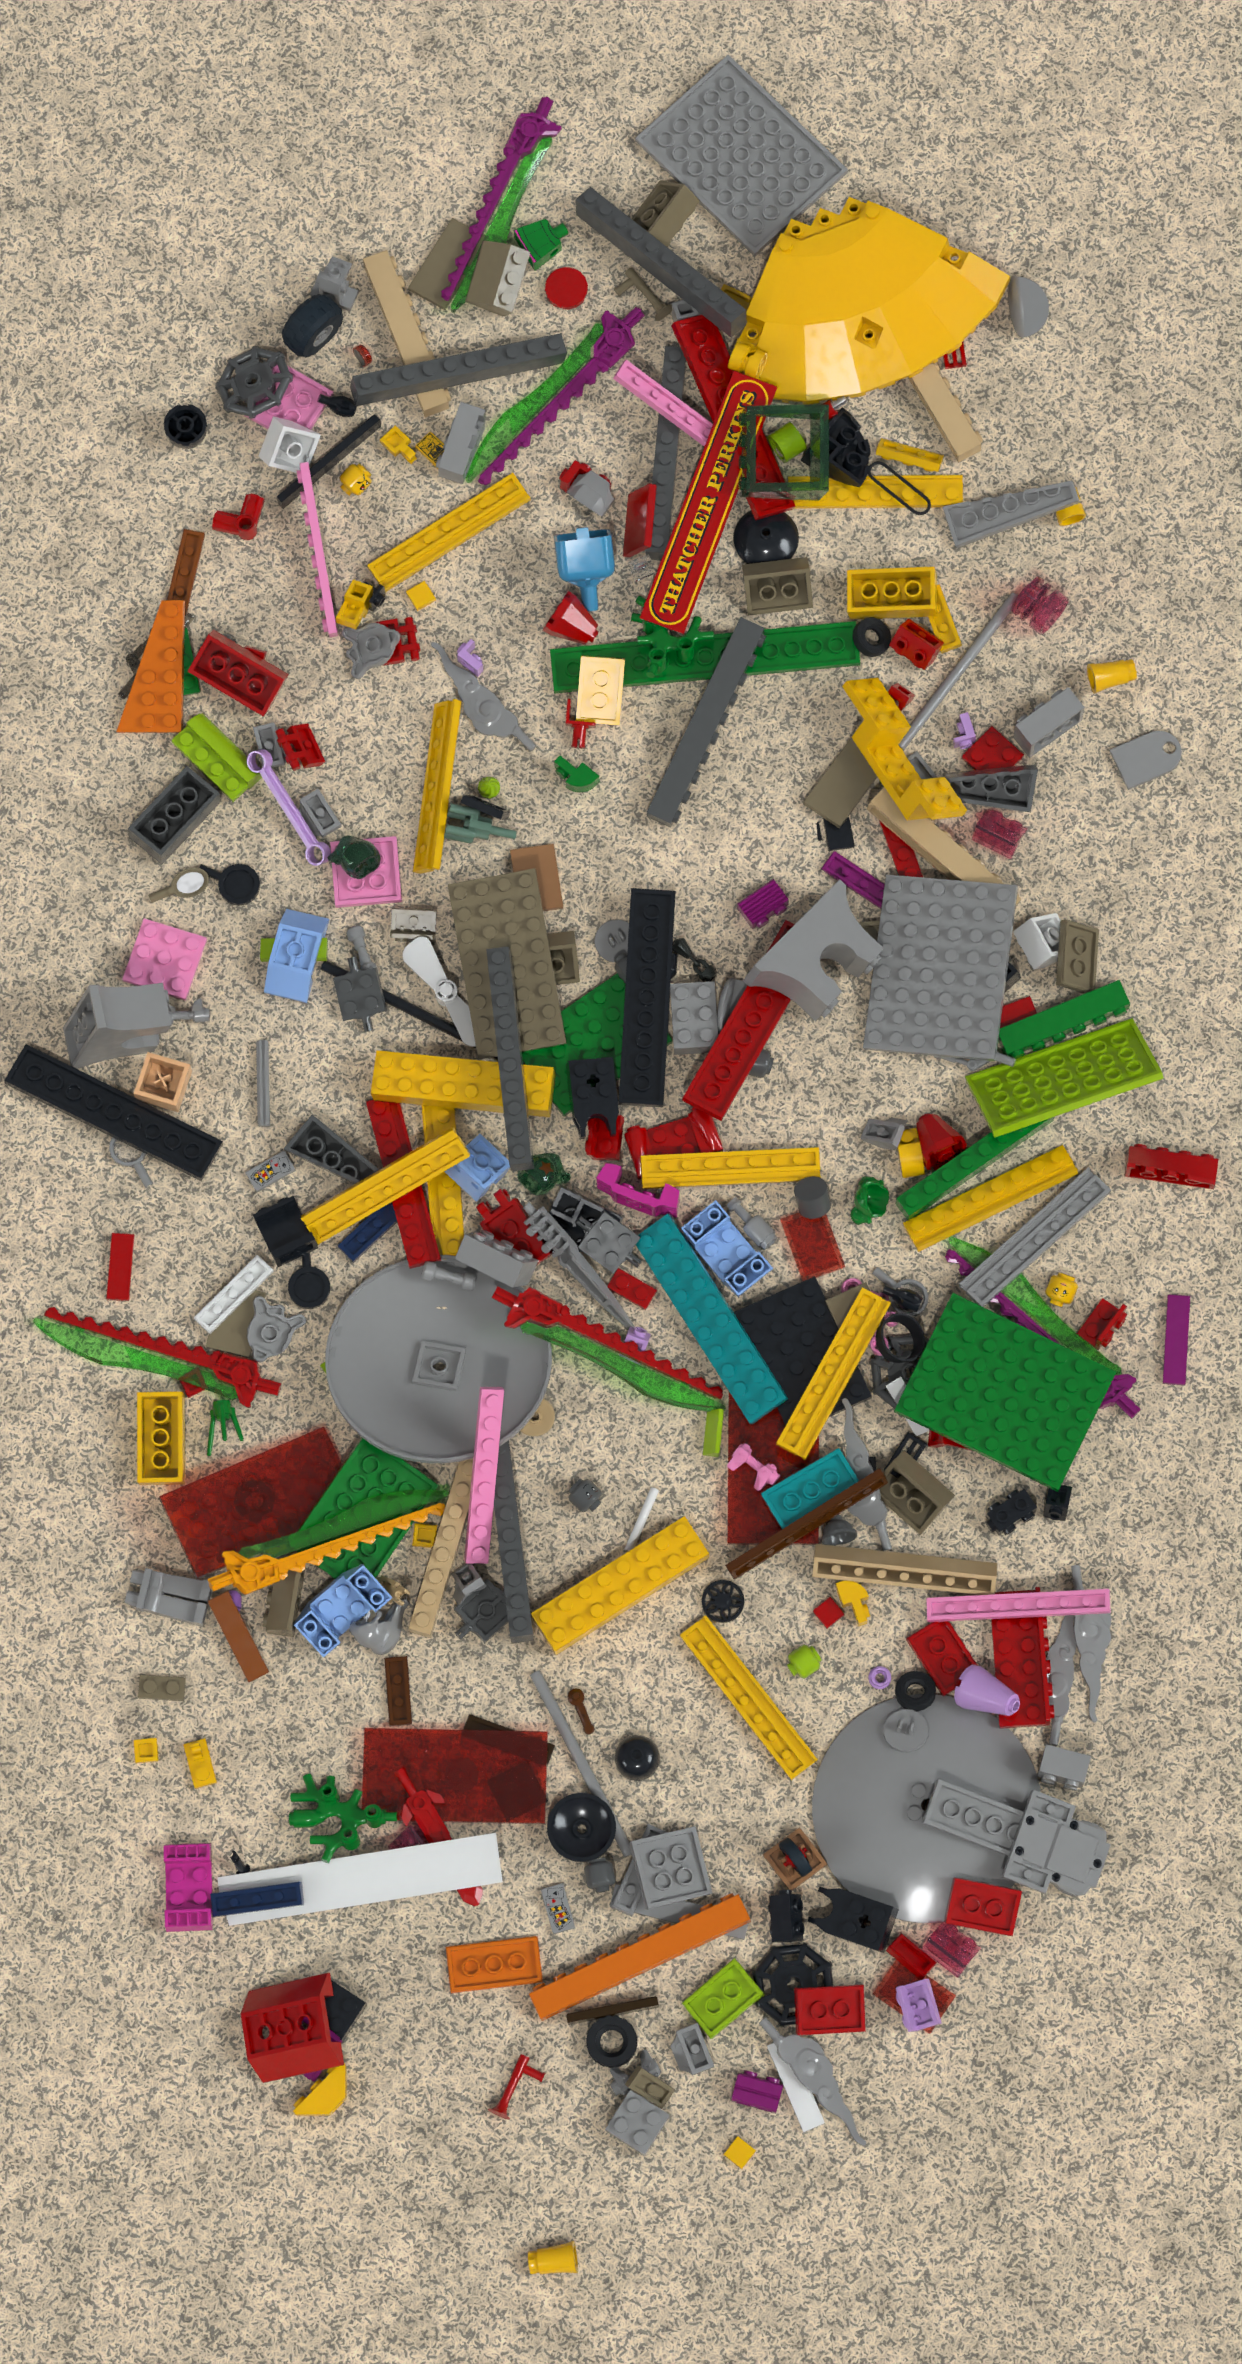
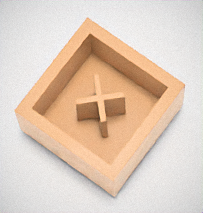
[134,1052,192,1112]

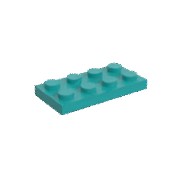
[761,1448,859,1529]

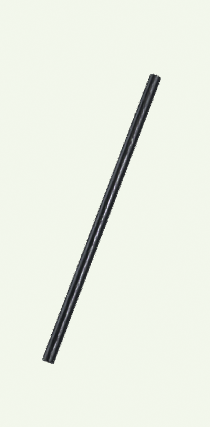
[320,961,525,1065]

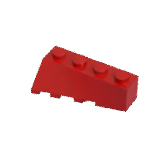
[1124,1144,1219,1190]

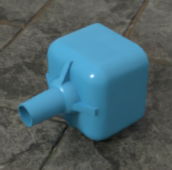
[554,527,615,611]

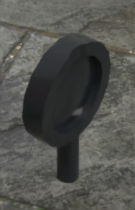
[199,864,260,906]
[288,1253,331,1309]

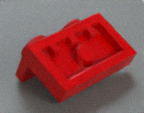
[585,1115,624,1161]

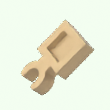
[378,1575,410,1606]

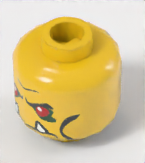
[339,463,372,496]

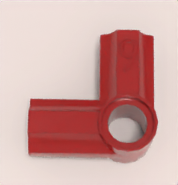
[212,493,265,540]

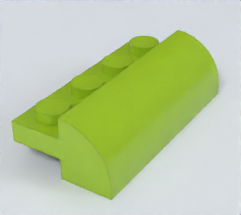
[171,713,262,802]

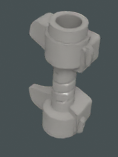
[167,998,210,1023]
[610,2049,661,2096]

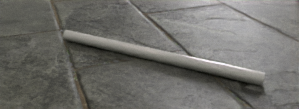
[898,592,1020,751]
[530,1670,632,1858]

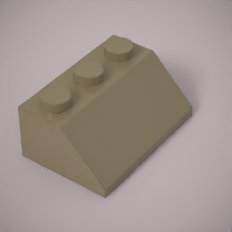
[632,180,700,247]
[465,240,530,317]
[742,557,813,616]
[547,931,580,985]
[880,1450,955,1535]
[263,1570,305,1637]

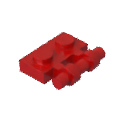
[376,617,421,666]
[275,723,325,771]

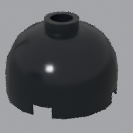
[164,404,207,449]
[614,1735,660,1781]

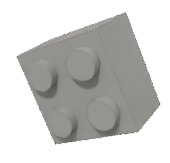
[1037,1744,1091,1791]
[605,2090,670,2156]

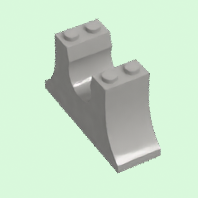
[743,879,884,1021]
[63,983,173,1069]

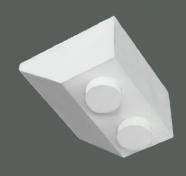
[258,416,321,473]
[1013,913,1061,970]

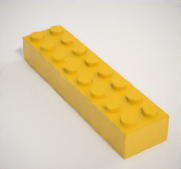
[371,1050,556,1117]
[531,1516,709,1655]

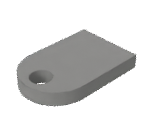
[1110,731,1182,790]

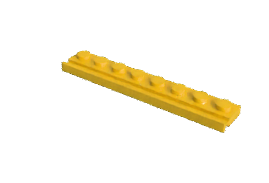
[367,473,531,593]
[788,475,963,509]
[413,699,461,874]
[422,1105,464,1260]
[301,1127,471,1245]
[903,1145,1078,1252]
[640,1147,821,1189]
[776,1287,891,1460]
[680,1615,818,1781]

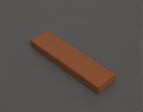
[167,529,205,616]
[208,1591,269,1682]

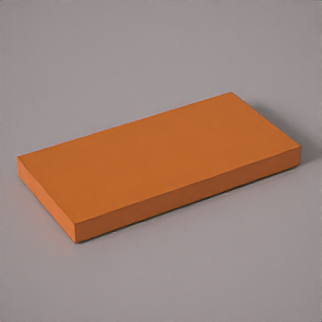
[446,1936,543,1994]

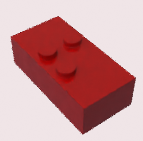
[187,629,289,717]

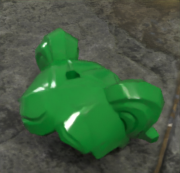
[850,1176,889,1225]

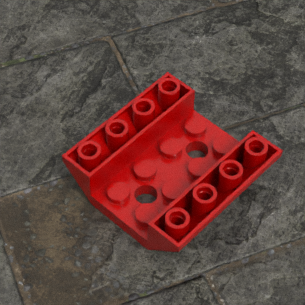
[240,1973,344,2083]

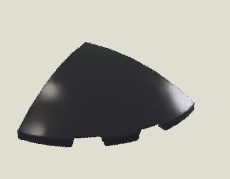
[801,407,871,487]
[545,1184,622,1253]

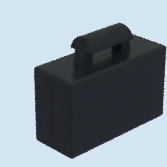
[816,816,855,852]

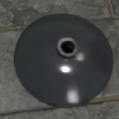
[733,511,799,564]
[547,1793,616,1862]

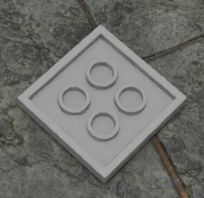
[629,1826,713,1910]

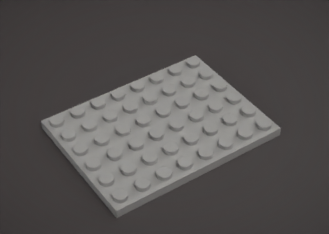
[635,55,848,257]
[863,875,1018,1061]

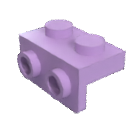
[896,1979,942,2032]

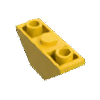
[293,2063,347,2116]

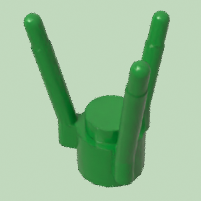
[207,1400,244,1456]

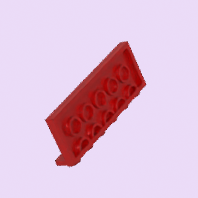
[991,1587,1054,1729]

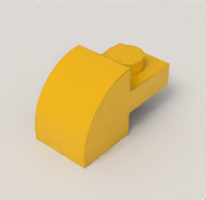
[336,580,373,630]
[897,1128,925,1178]
[835,1581,870,1627]

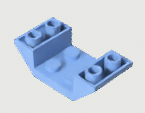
[264,909,329,1003]
[681,1200,773,1297]
[293,1564,393,1658]

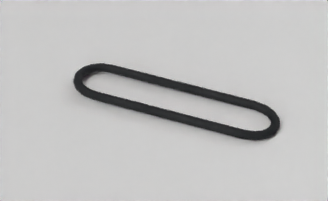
[868,461,931,515]

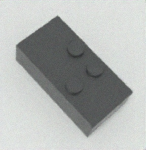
[128,766,221,865]

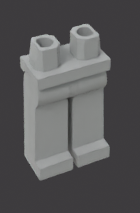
[125,1568,212,1627]

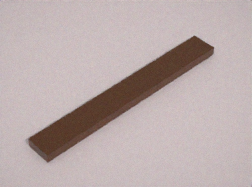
[725,1468,888,1579]

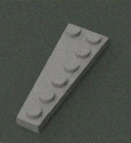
[943,481,1080,548]

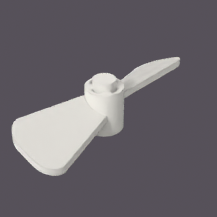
[403,937,476,1047]

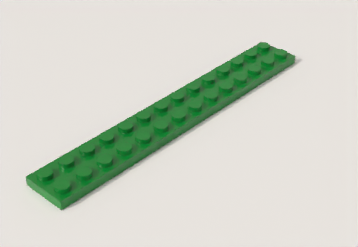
[550,621,861,694]

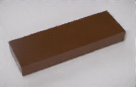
[384,1656,412,1727]

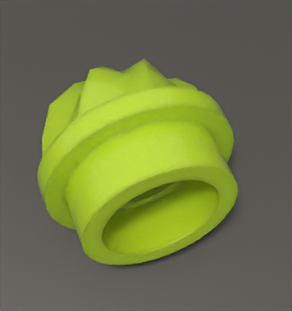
[478,777,500,799]

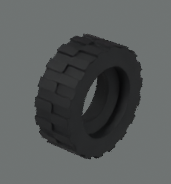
[586,2015,637,2068]

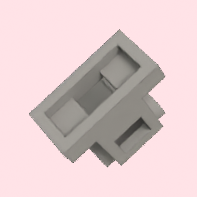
[310,256,359,311]

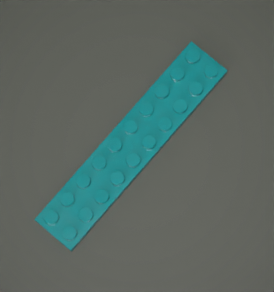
[636,1213,789,1424]

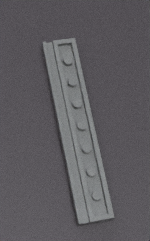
[959,1167,1111,1307]

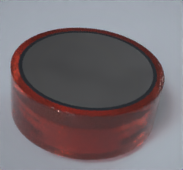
[353,344,372,367]

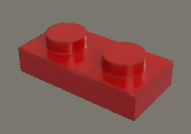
[607,1268,657,1310]

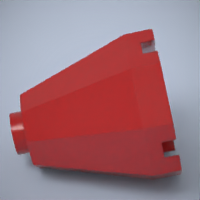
[543,591,599,645]
[916,1113,967,1170]

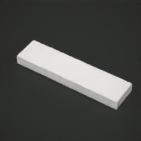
[194,1255,274,1334]
[767,2043,825,2133]

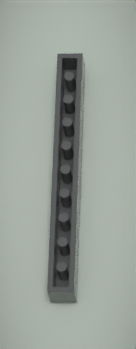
[575,187,746,338]
[350,333,567,406]
[646,346,686,561]
[647,617,767,828]
[486,946,534,1172]
[494,1440,534,1644]

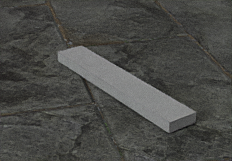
[610,1884,748,1940]

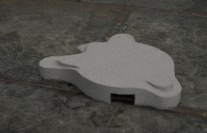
[342,623,400,679]
[247,1296,306,1362]

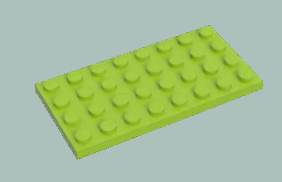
[965,1018,1164,1138]

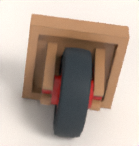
[763,1827,827,1891]

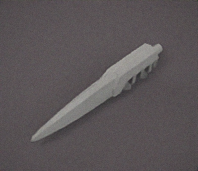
[523,1202,635,1330]

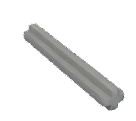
[256,1040,270,1127]

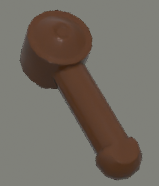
[567,1688,595,1735]

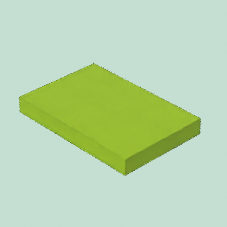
[682,1958,765,2039]

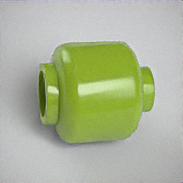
[787,1644,822,1679]

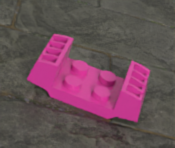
[596,1163,680,1218]
[164,1843,213,1932]

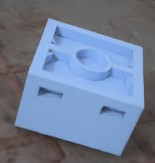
[444,1134,510,1202]

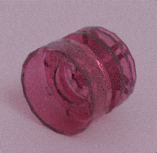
[1011,576,1069,635]

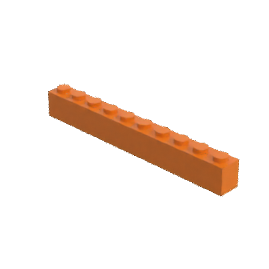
[529,1893,751,2021]

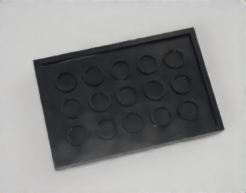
[734,1276,872,1426]

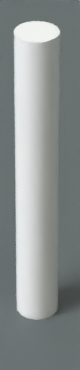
[624,1487,659,1551]

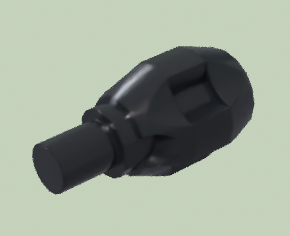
[317,394,357,417]
[882,1285,923,1312]

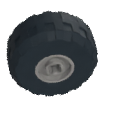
[282,294,343,357]

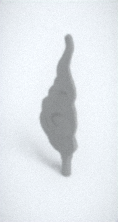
[431,642,537,752]
[842,1398,892,1551]
[1071,1565,1111,1722]
[1046,1615,1077,1746]
[759,2017,866,2146]

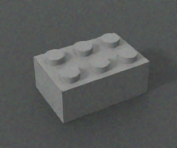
[1014,687,1085,758]
[670,981,718,1055]
[455,1230,539,1288]

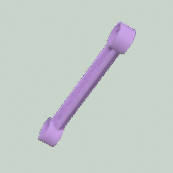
[247,749,331,866]

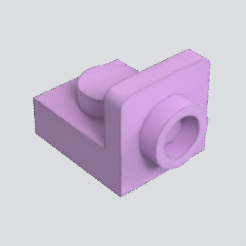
[457,639,483,677]
[953,712,976,749]
[619,1327,651,1365]

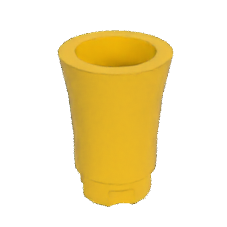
[1087,659,1137,694]
[528,2241,578,2275]

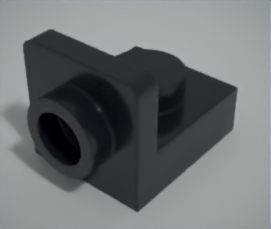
[1043,1485,1072,1521]

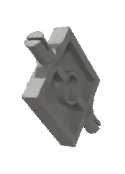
[333,956,387,1032]
[575,1211,642,1274]
[454,1579,508,1644]

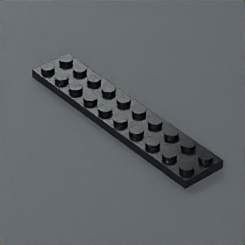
[618,888,676,1108]
[4,1044,223,1182]

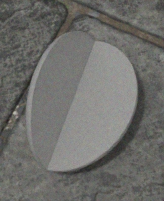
[1008,275,1049,338]
[717,978,747,1034]

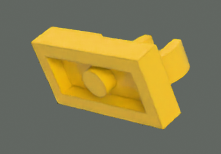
[183,1738,217,1789]

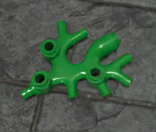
[631,596,714,678]
[289,1774,398,1863]

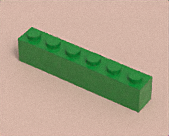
[998,980,1130,1059]

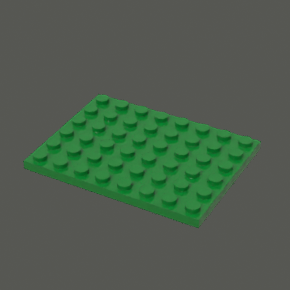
[894,1293,1116,1492]

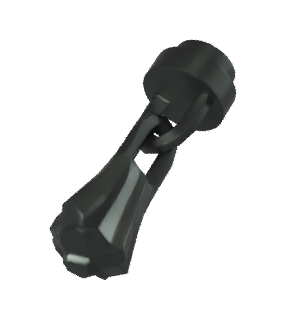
[672,938,717,982]

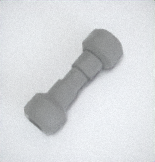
[346,925,379,972]
[421,1261,477,1291]

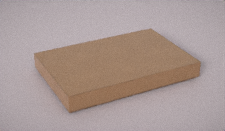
[510,844,563,912]

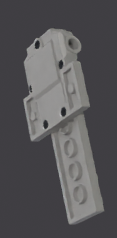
[922,1779,1111,1897]

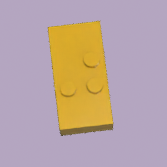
[847,567,937,619]
[137,1391,185,1485]

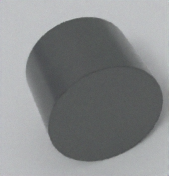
[794,1176,831,1219]

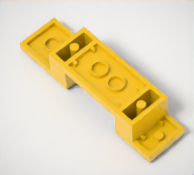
[842,678,967,821]

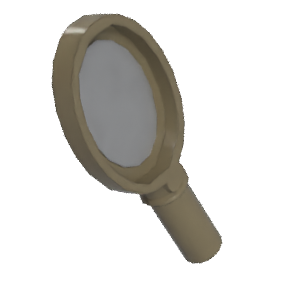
[148,868,209,903]

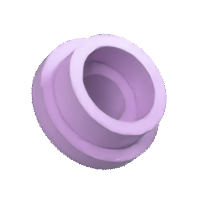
[868,1666,891,1689]

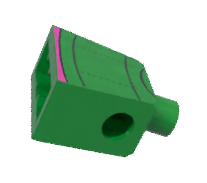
[514,219,568,271]

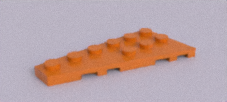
[116,600,185,733]

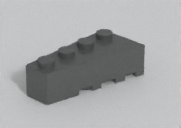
[944,764,1038,813]
[284,1115,379,1184]

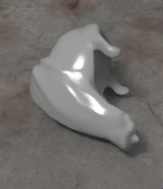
[349,1597,410,1655]

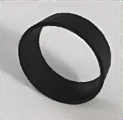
[876,1313,925,1363]

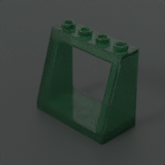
[738,404,829,501]

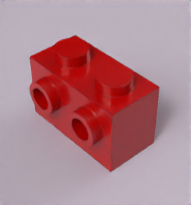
[889,619,944,670]

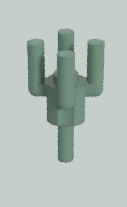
[444,803,517,843]

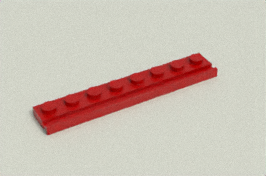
[366,1100,441,1269]

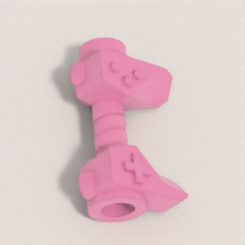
[727,1443,780,1491]

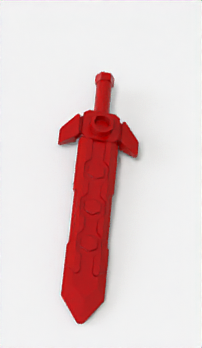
[394,1766,483,1906]

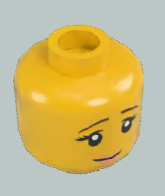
[1045,1272,1078,1307]

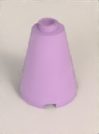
[954,1665,1020,1716]

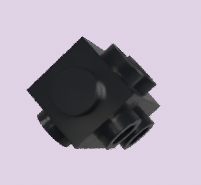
[985,1489,1037,1536]
[768,1890,805,1943]

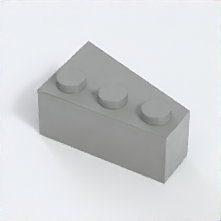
[436,402,485,484]

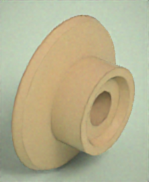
[520,1398,555,1436]

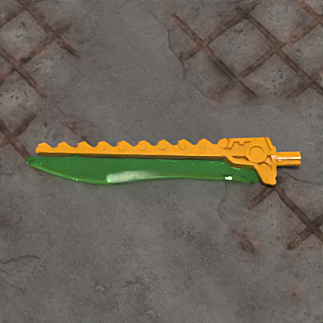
[207,1490,449,1595]

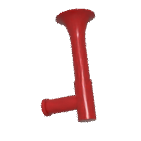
[488,2054,545,2120]

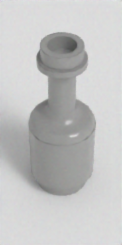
[727,1197,777,1250]

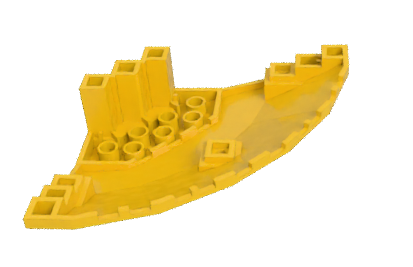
[735,197,1010,405]

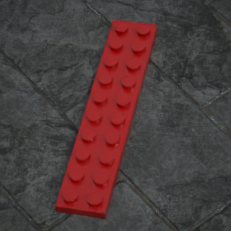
[671,315,796,520]
[682,920,795,1122]

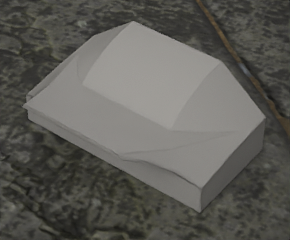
[567,470,615,517]
[253,722,287,768]
[299,789,342,838]
[860,1118,908,1150]
[451,1563,487,1606]
[670,2023,714,2075]

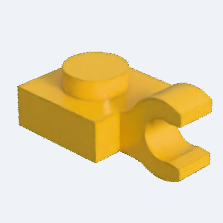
[380,426,417,464]

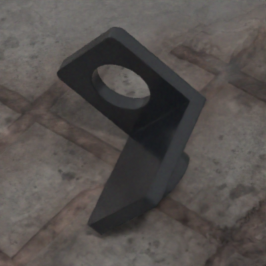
[364,582,386,612]

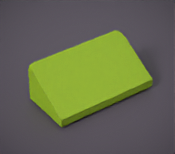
[703,1409,724,1457]

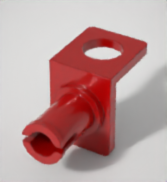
[565,699,596,749]

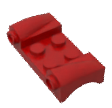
[624,1107,723,1180]

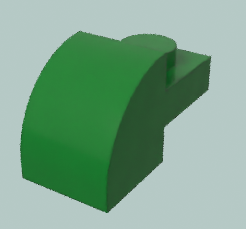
[554,756,600,793]

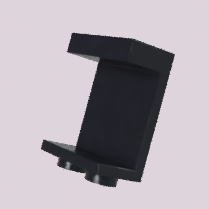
[253,1196,318,1267]

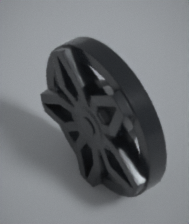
[702,1580,744,1623]

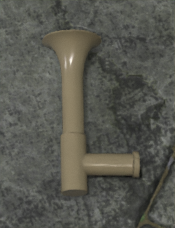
[614,268,672,321]

